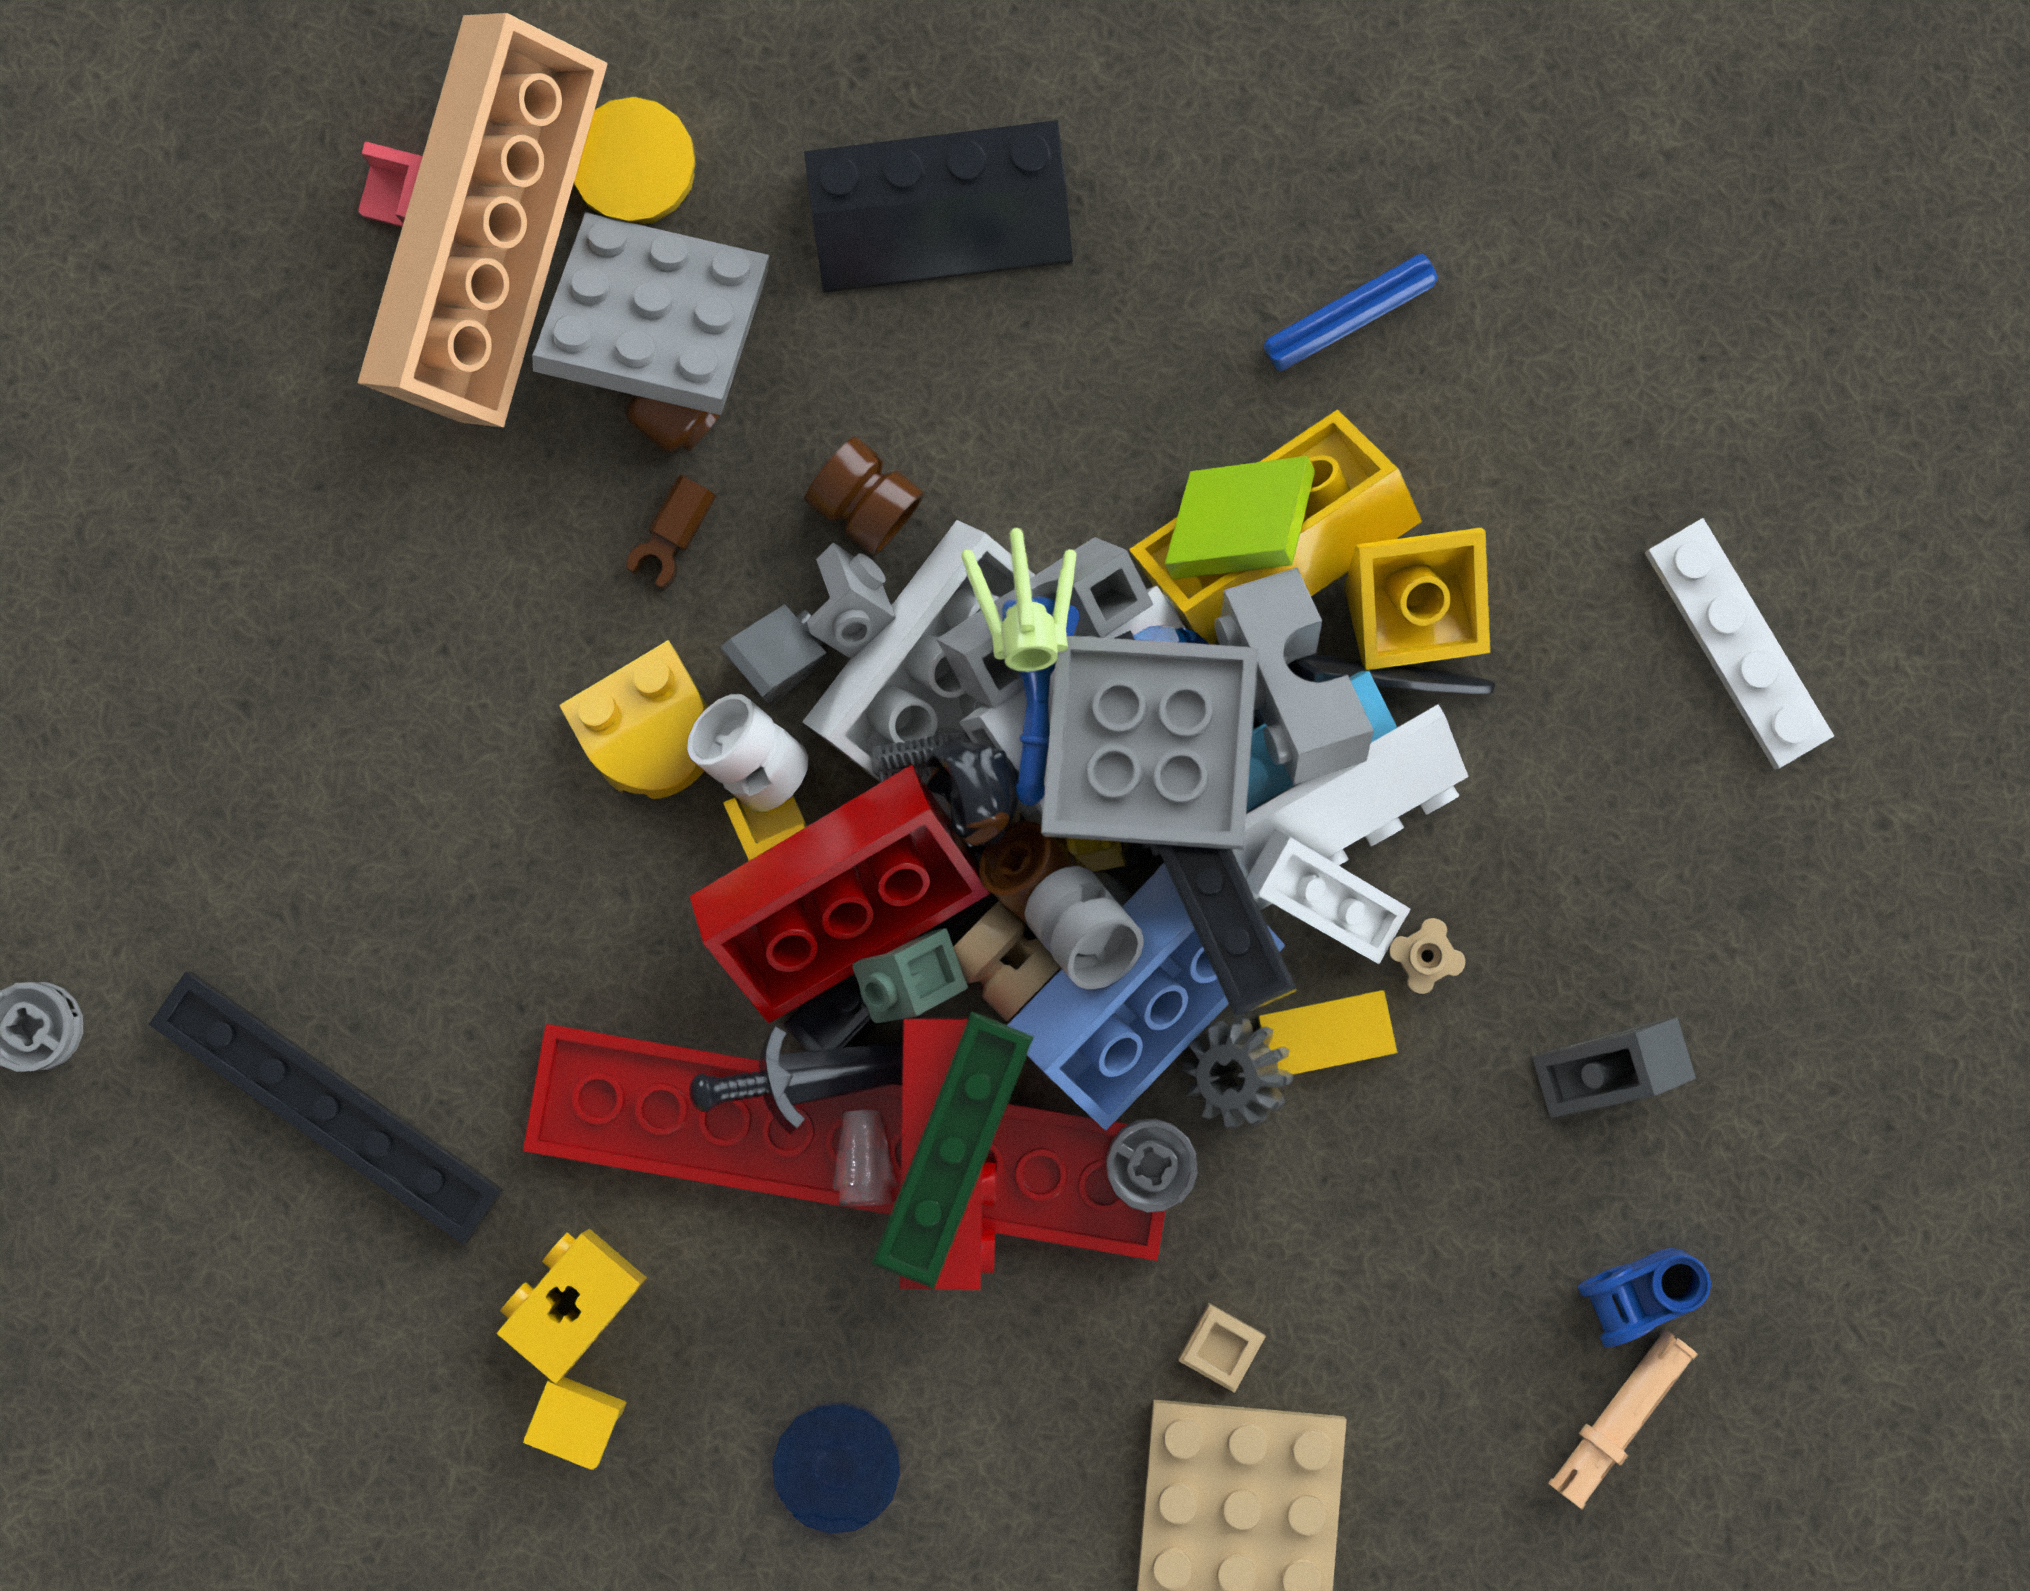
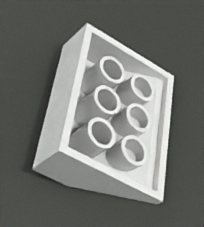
[803,520,1035,820]

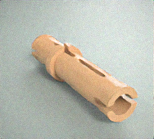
[1548,1329,1698,1509]

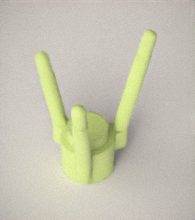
[961,528,1077,672]

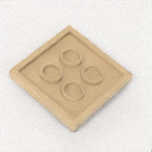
[1137,1399,1346,1591]

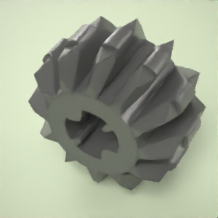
[1180,1017,1294,1129]

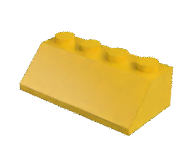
[1129,409,1422,645]

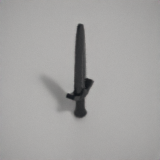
[1213,640,1495,694]
[689,1027,903,1134]

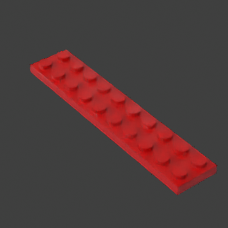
[523,1024,1166,1261]

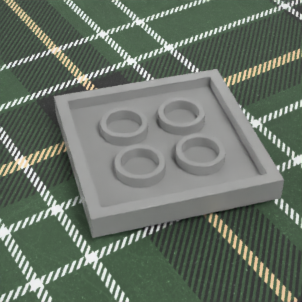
[532,212,769,415]
[1042,636,1258,850]

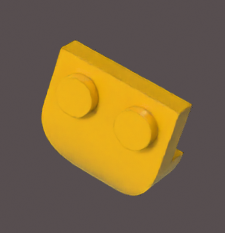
[559,640,709,799]

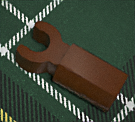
[626,475,717,590]

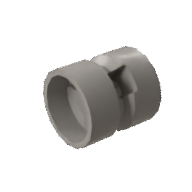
[1025,866,1144,990]

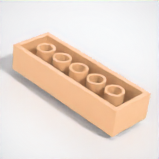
[357,13,608,428]

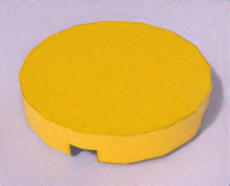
[574,97,696,225]

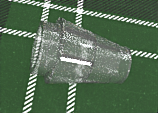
[832,1110,897,1206]

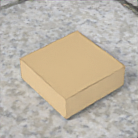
[1178,1303,1266,1393]

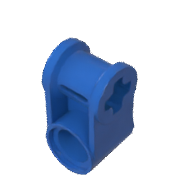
[1577,1248,1711,1347]

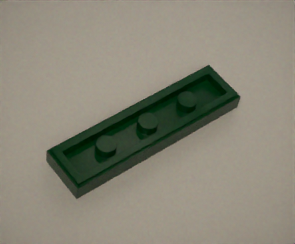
[871,1012,1034,1289]

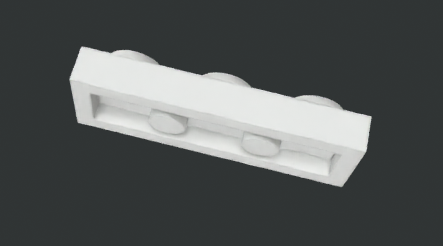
[1246,829,1410,964]

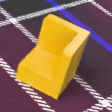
[723,795,807,861]
[523,1377,627,1470]

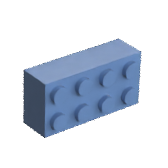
[1007,863,1285,1130]

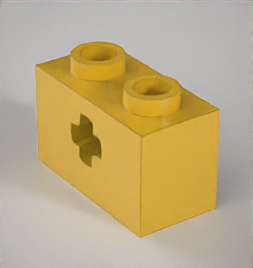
[496,1229,647,1384]

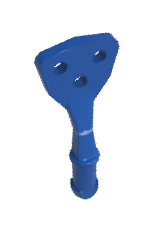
[1002,596,1079,806]

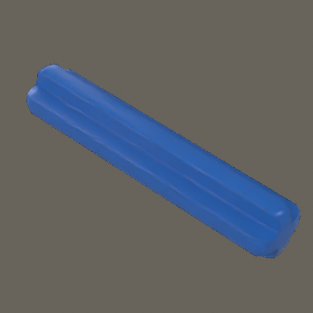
[1264,254,1438,371]

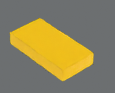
[1257,990,1397,1075]

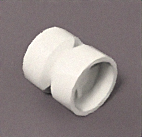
[687,694,808,812]

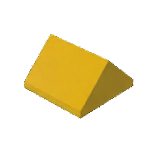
[1344,528,1490,670]

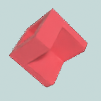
[359,142,423,227]

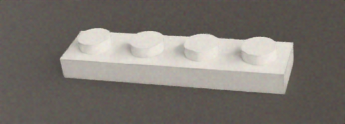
[1644,518,1834,770]

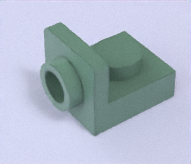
[853,928,968,1023]

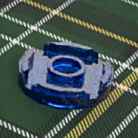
[772,1402,901,1534]

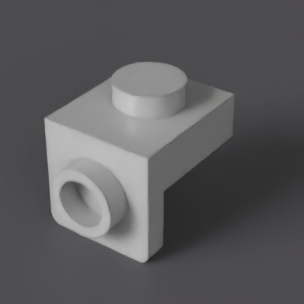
[807,543,896,658]

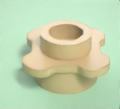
[1389,918,1465,994]

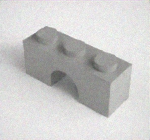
[936,537,1154,709]
[1215,567,1374,785]

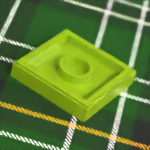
[1165,456,1315,579]

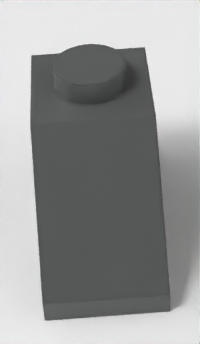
[720,604,830,707]
[1532,1017,1696,1118]

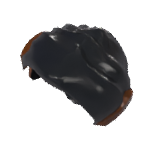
[926,739,1018,847]

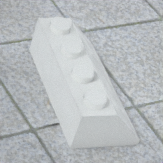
[1232,705,1468,910]

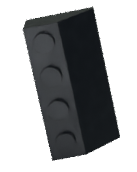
[804,120,1073,293]

